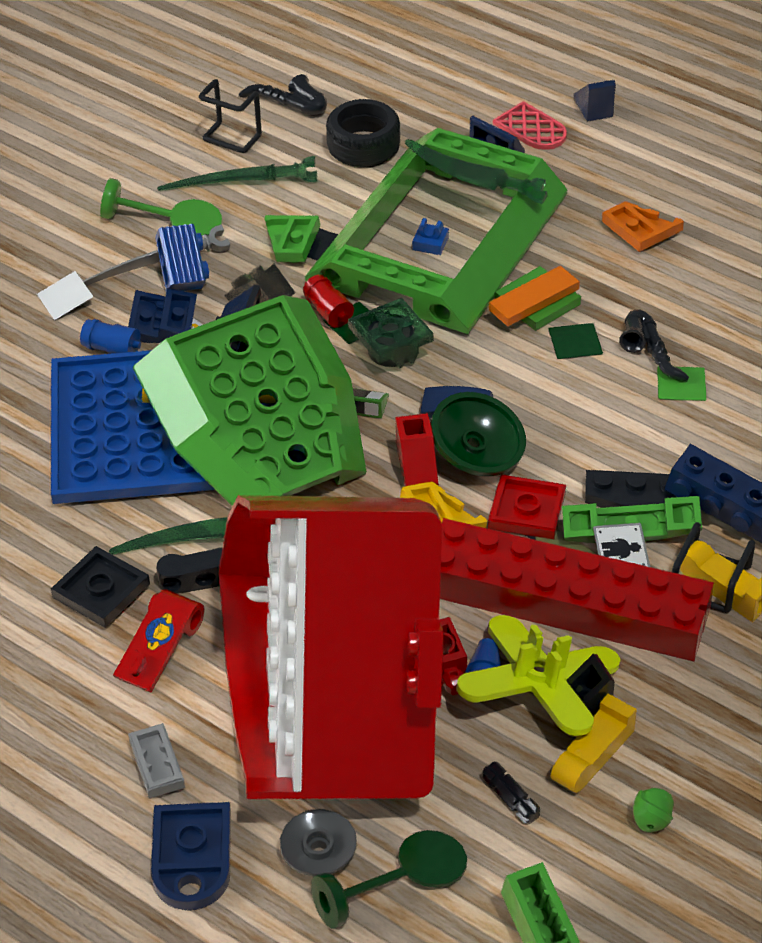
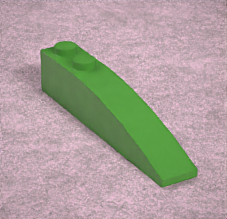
[501,862,580,943]

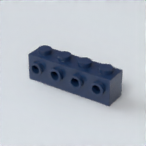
[665,443,762,543]

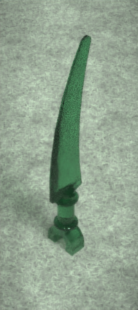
[405,139,548,204]
[157,156,318,191]
[109,517,227,555]

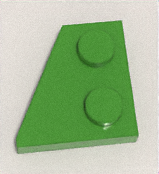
[264,215,321,263]

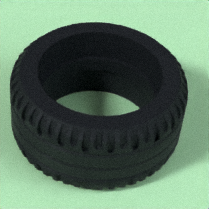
[326,99,400,167]

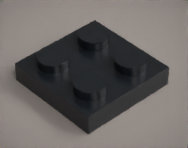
[51,546,150,628]

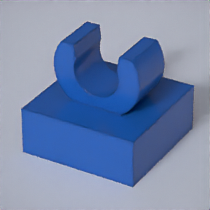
[412,218,449,255]

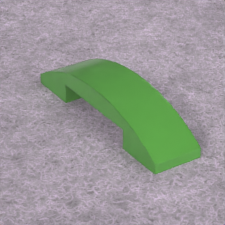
[562,496,702,543]

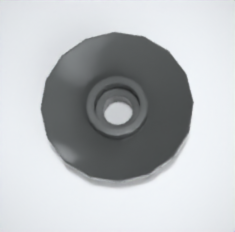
[280,809,357,877]

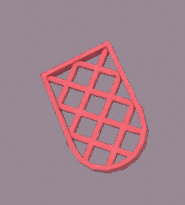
[493,101,567,150]

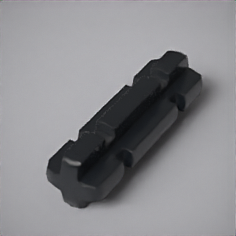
[482,761,541,824]

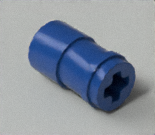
[80,319,141,354]

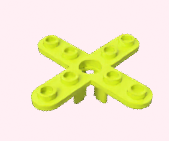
[456,615,620,736]

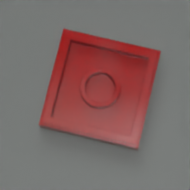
[488,474,566,540]

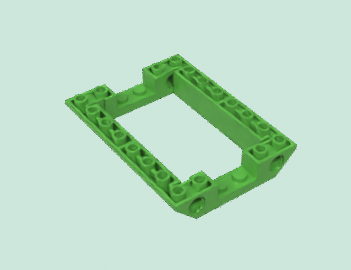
[305,128,568,334]

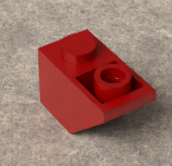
[395,413,439,486]

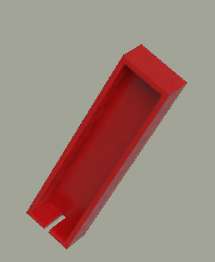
[440,518,714,662]

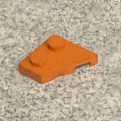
[602,201,684,252]

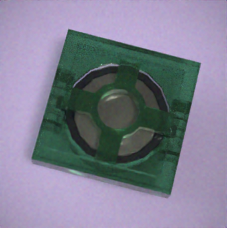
[348,298,434,368]

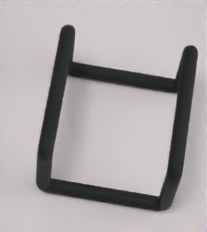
[199,79,262,153]
[672,522,756,613]

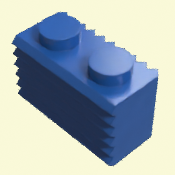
[155,223,209,291]

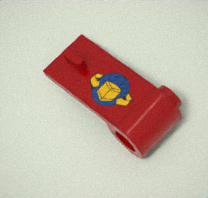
[113,589,205,693]

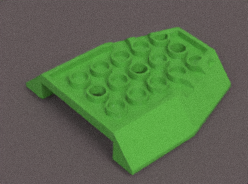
[133,295,367,506]

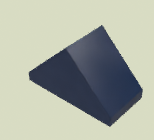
[574,79,616,122]

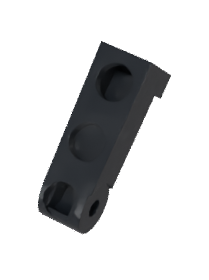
[156,547,222,593]

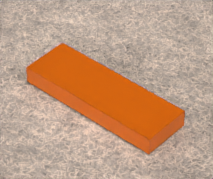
[489,266,580,326]

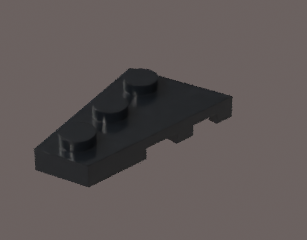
[585,470,677,508]

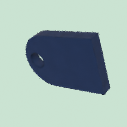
[151,802,231,910]

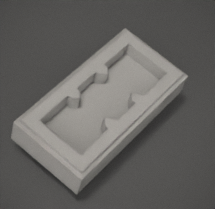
[128,723,185,799]

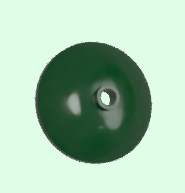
[430,392,526,476]

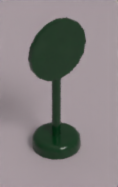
[311,830,467,929]

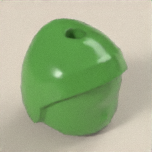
[633,788,674,833]

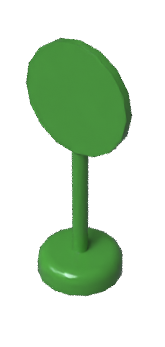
[100,178,222,235]

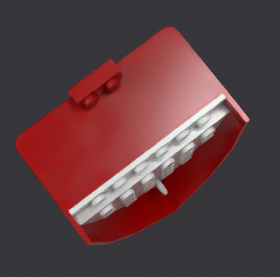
[219,495,444,799]

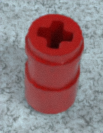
[303,275,354,328]

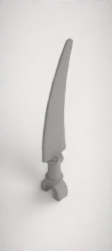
[83,224,231,286]

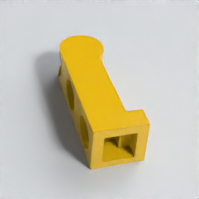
[680,540,762,623]
[550,693,637,793]

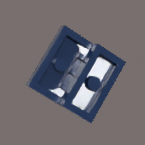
[128,288,197,343]

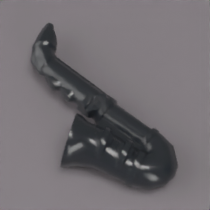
[238,74,327,116]
[619,309,689,381]

